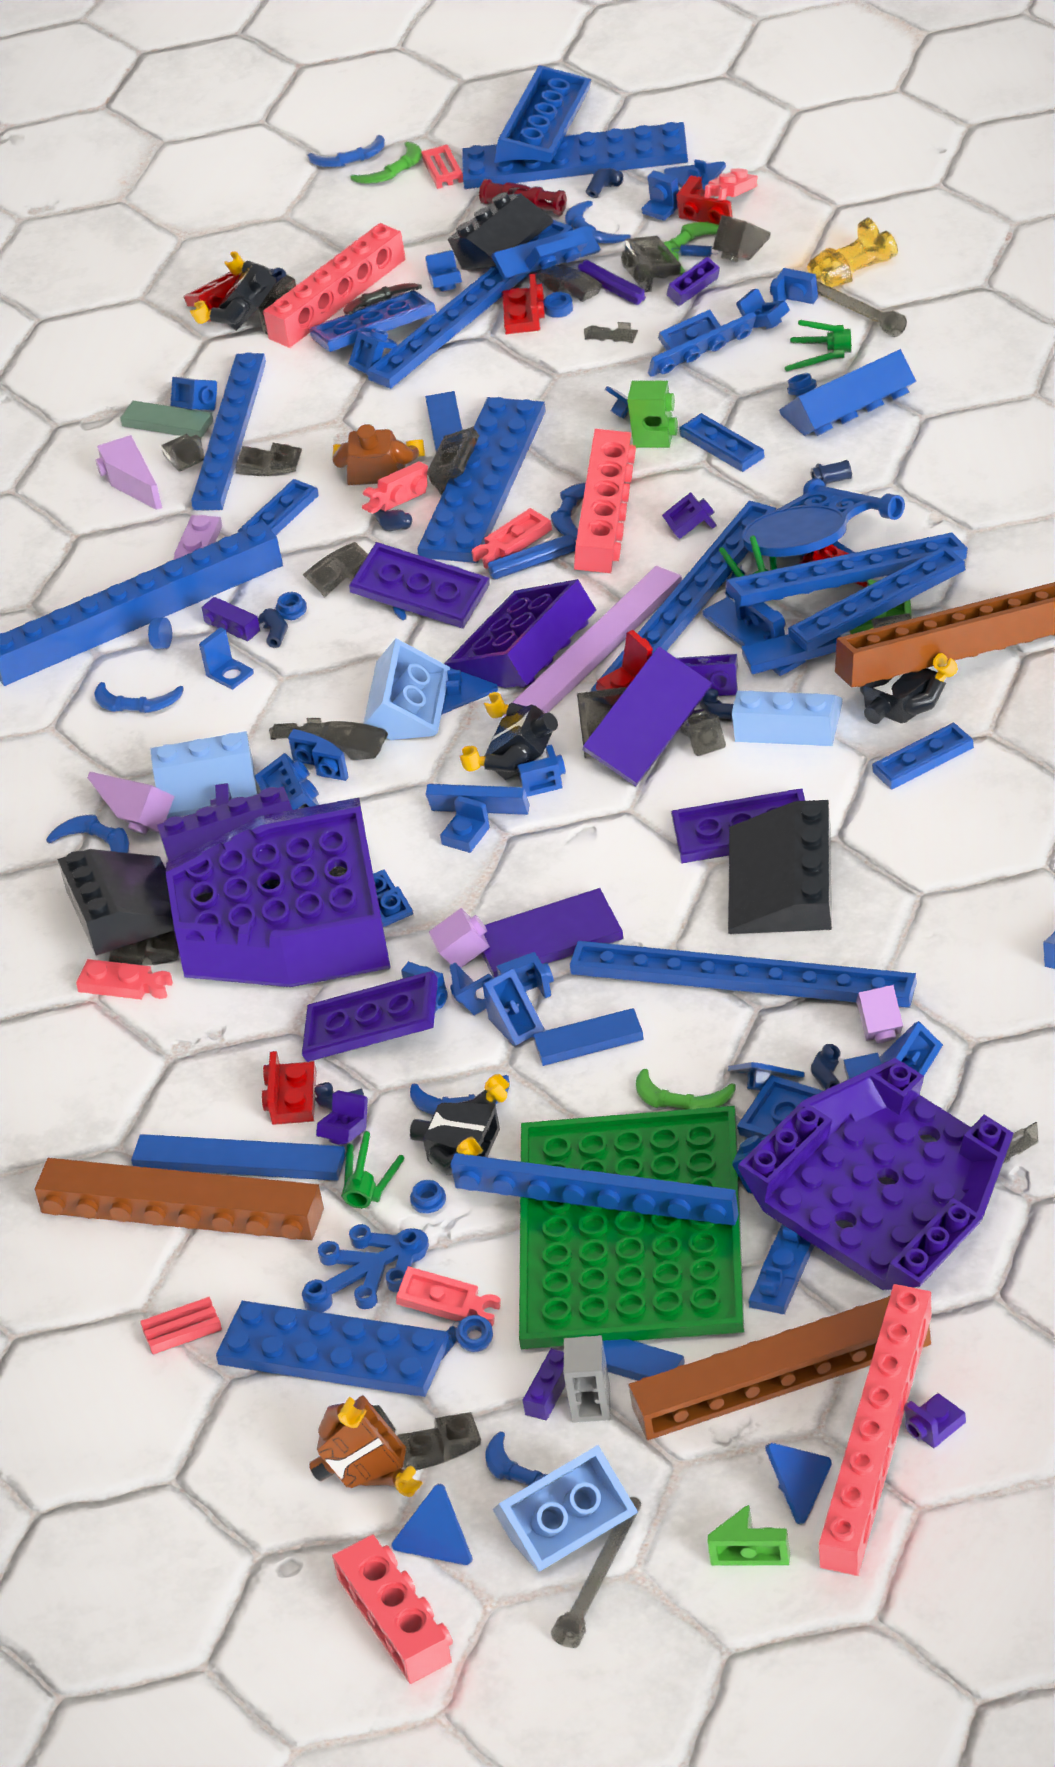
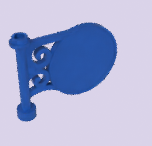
[742,478,905,557]

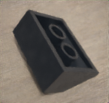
[447,192,554,269]

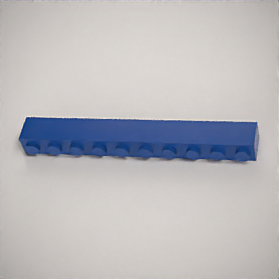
[0,522,283,686]

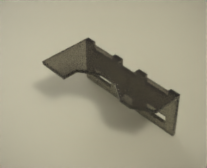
[583,322,638,343]
[269,718,328,740]
[1003,1122,1039,1163]

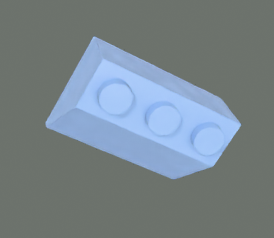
[363,638,450,740]
[732,691,843,746]
[150,731,257,819]
[493,1445,638,1572]

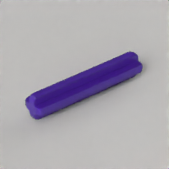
[577,260,646,305]

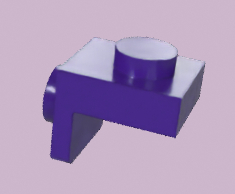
[316,1090,368,1145]

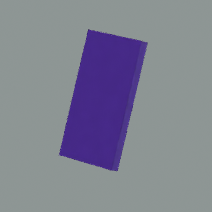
[349,542,490,629]
[582,646,712,787]
[671,788,806,864]
[481,888,624,978]
[302,971,438,1062]

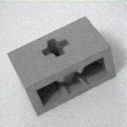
[564,1336,610,1423]

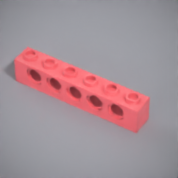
[263,223,406,348]
[574,429,636,573]

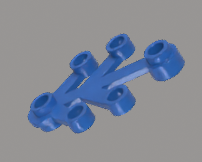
[302,1224,429,1312]

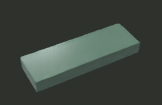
[120,400,213,439]

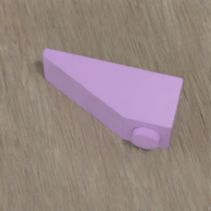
[95,435,162,510]
[87,772,175,835]

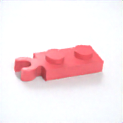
[704,168,757,200]
[362,462,428,513]
[472,508,552,569]
[76,959,173,1000]
[396,1266,501,1326]

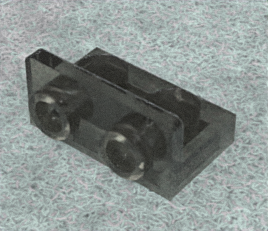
[621,236,681,292]
[426,427,480,495]

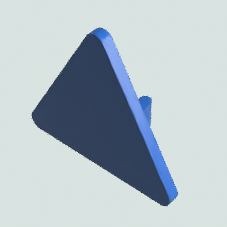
[664,159,726,190]
[605,386,629,419]
[441,668,498,715]
[728,1062,805,1091]
[765,1443,832,1524]
[391,1484,473,1565]

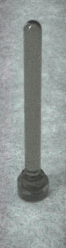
[817,281,907,337]
[551,1497,641,1648]

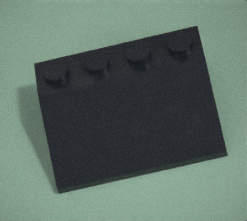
[728,800,832,934]
[57,849,174,956]

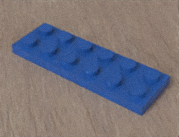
[216,1300,449,1397]

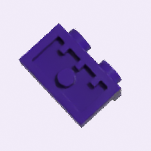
[677,654,738,696]

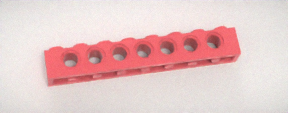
[819,1284,931,1576]

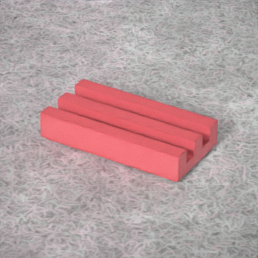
[421,145,463,189]
[140,1297,222,1354]

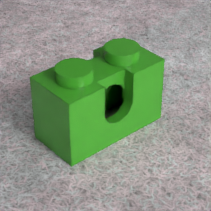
[627,381,678,448]

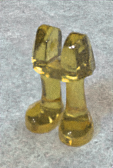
[807,217,898,288]

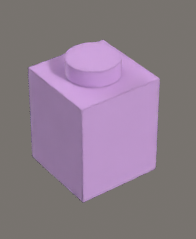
[429,908,490,968]
[856,985,903,1043]

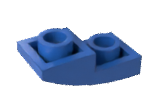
[288,729,349,781]
[373,869,413,927]

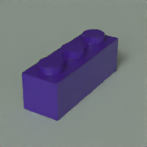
[666,256,720,306]
[201,597,261,642]
[522,1348,566,1421]

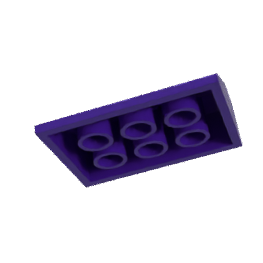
[444,579,596,688]
[157,786,292,897]

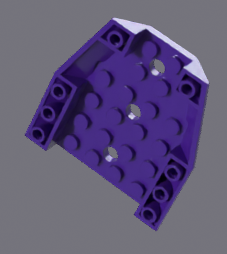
[166,797,391,987]
[738,1058,1014,1290]

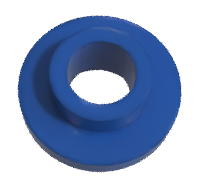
[787,373,817,398]
[275,592,307,620]
[410,1180,446,1213]
[456,1315,493,1352]

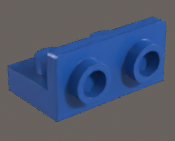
[254,753,319,810]

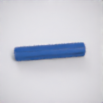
[488,534,576,579]

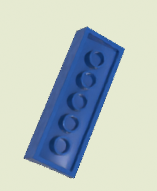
[494,65,592,163]

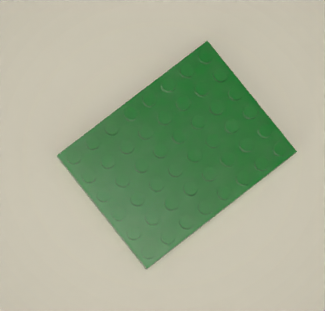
[519,1106,744,1349]

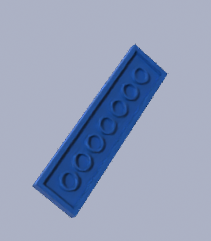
[462,122,688,189]
[417,397,546,563]

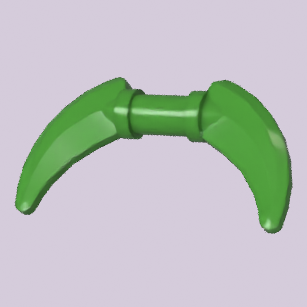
[350,142,422,184]
[660,222,730,275]
[636,1069,736,1110]

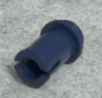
[811,459,852,487]

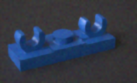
[748,1224,814,1315]

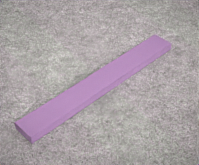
[504,566,682,717]

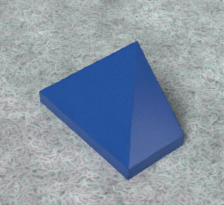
[482,968,545,1046]
[880,1021,943,1076]

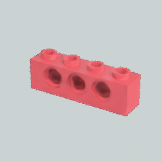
[332,1534,453,1684]

